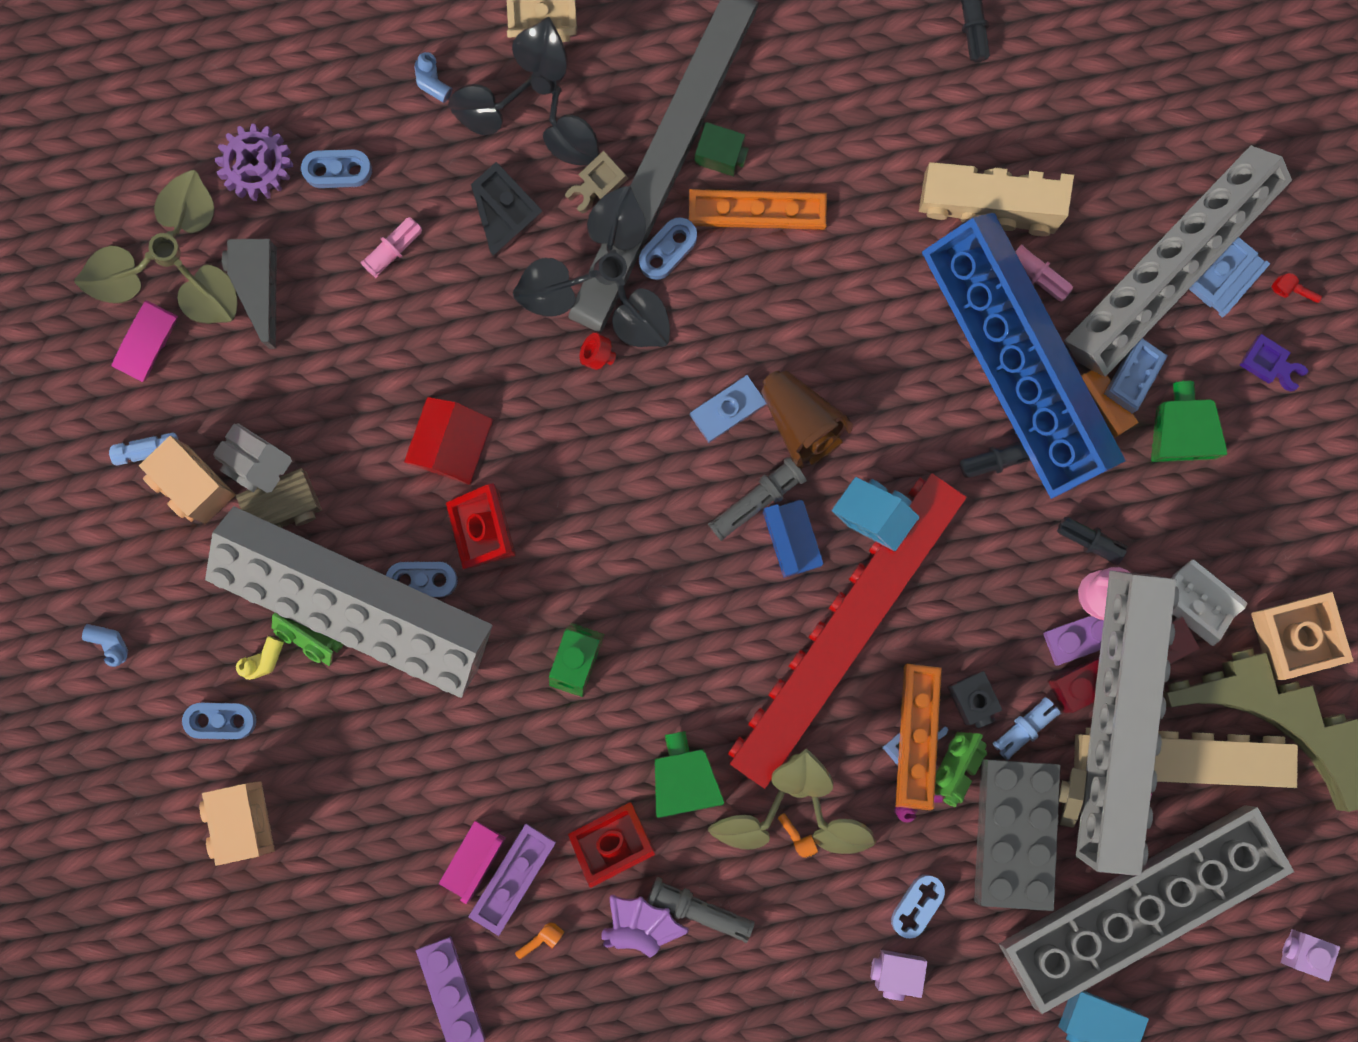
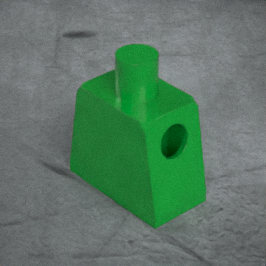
[1151,381,1227,462]
[549,623,605,697]
[655,731,724,818]

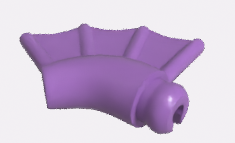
[602,894,689,957]

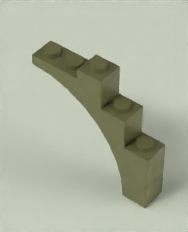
[1163,648,1358,812]

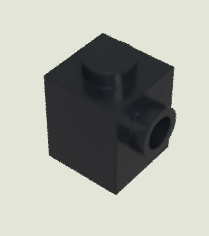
[947,671,1002,729]

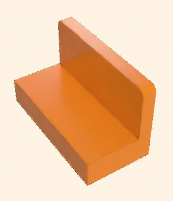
[1081,370,1139,438]

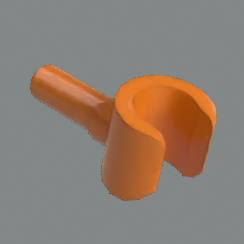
[778,813,818,858]
[515,922,564,959]

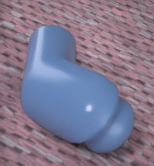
[414,52,452,103]
[82,624,128,667]

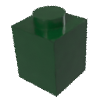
[695,122,749,177]

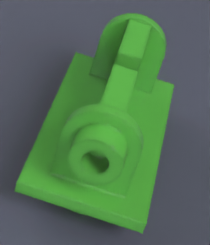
[272,612,344,666]
[935,732,987,807]

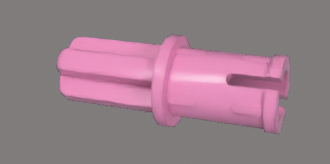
[360,217,422,278]
[1015,244,1073,302]

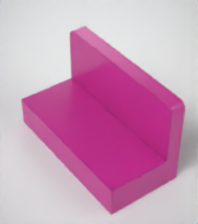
[439,820,506,904]

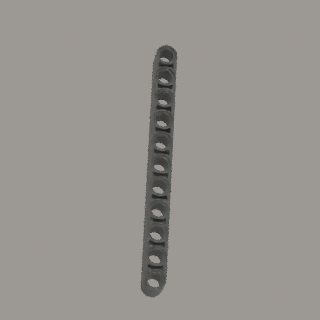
[568,0,759,333]

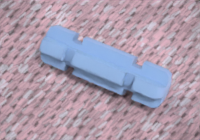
[109,433,178,466]

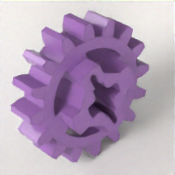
[215,124,293,201]

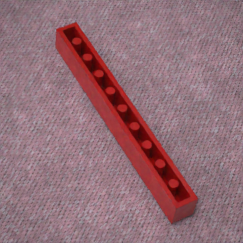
[727,473,967,789]

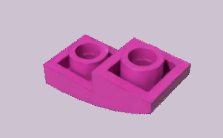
[111,300,178,382]

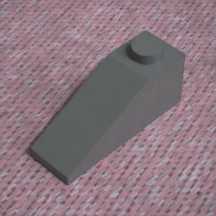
[222,239,277,349]

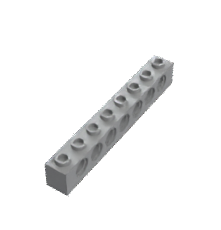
[1064,145,1292,377]

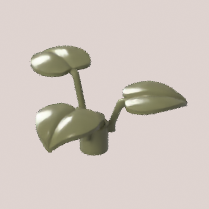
[74,170,238,323]
[708,749,877,854]

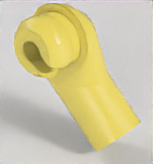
[236,636,284,679]

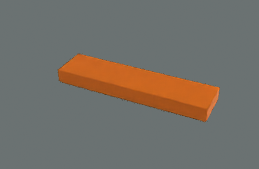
[689,189,827,230]
[895,664,942,811]

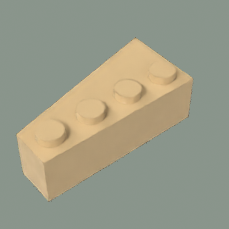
[919,162,1074,236]

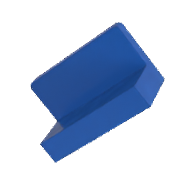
[763,500,823,578]

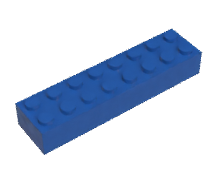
[922,213,1126,499]

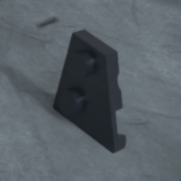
[471,162,544,258]

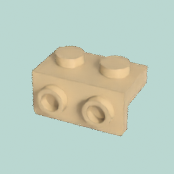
[507,0,577,42]

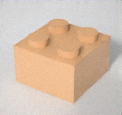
[139,436,236,524]
[1251,592,1353,680]
[199,781,275,866]

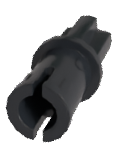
[960,0,990,62]
[960,441,1031,478]
[1057,517,1128,565]

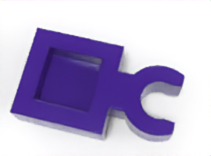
[1239,334,1308,392]

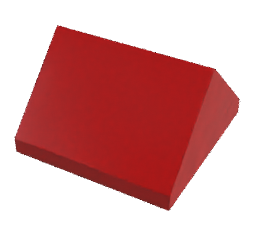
[404,397,493,485]
[446,483,516,570]
[568,802,656,888]

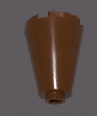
[761,371,853,469]

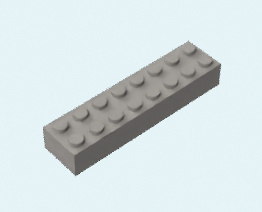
[205,506,493,698]
[1076,570,1179,876]
[998,805,1294,1014]

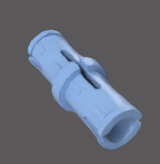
[992,697,1061,761]

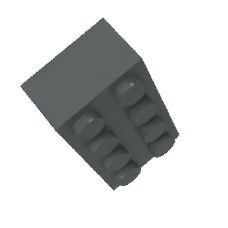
[974,759,1060,911]

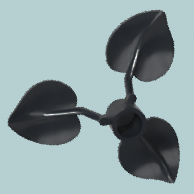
[448,17,600,165]
[512,186,670,347]

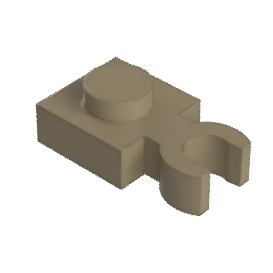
[565,151,629,214]
[1059,768,1087,828]

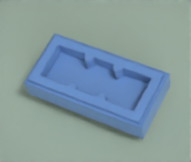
[1104,338,1167,413]
[690,375,766,443]

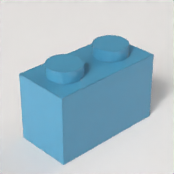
[831,477,919,551]
[1058,991,1149,1042]

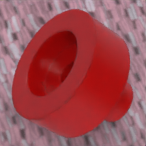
[579,333,616,370]

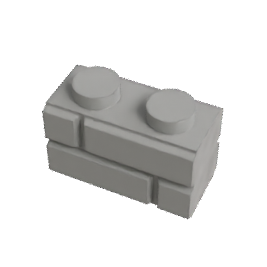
[213,424,292,493]

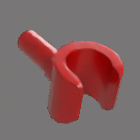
[1271,273,1322,303]

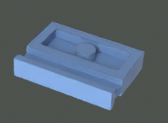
[1189,237,1270,317]

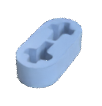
[891,875,945,938]

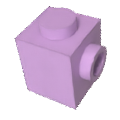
[1280,929,1340,981]
[870,950,927,1001]

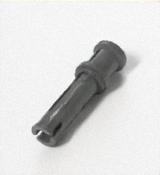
[708,457,807,541]
[647,876,755,943]

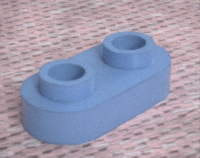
[301,149,372,188]
[639,218,697,280]
[386,562,458,598]
[182,703,256,739]

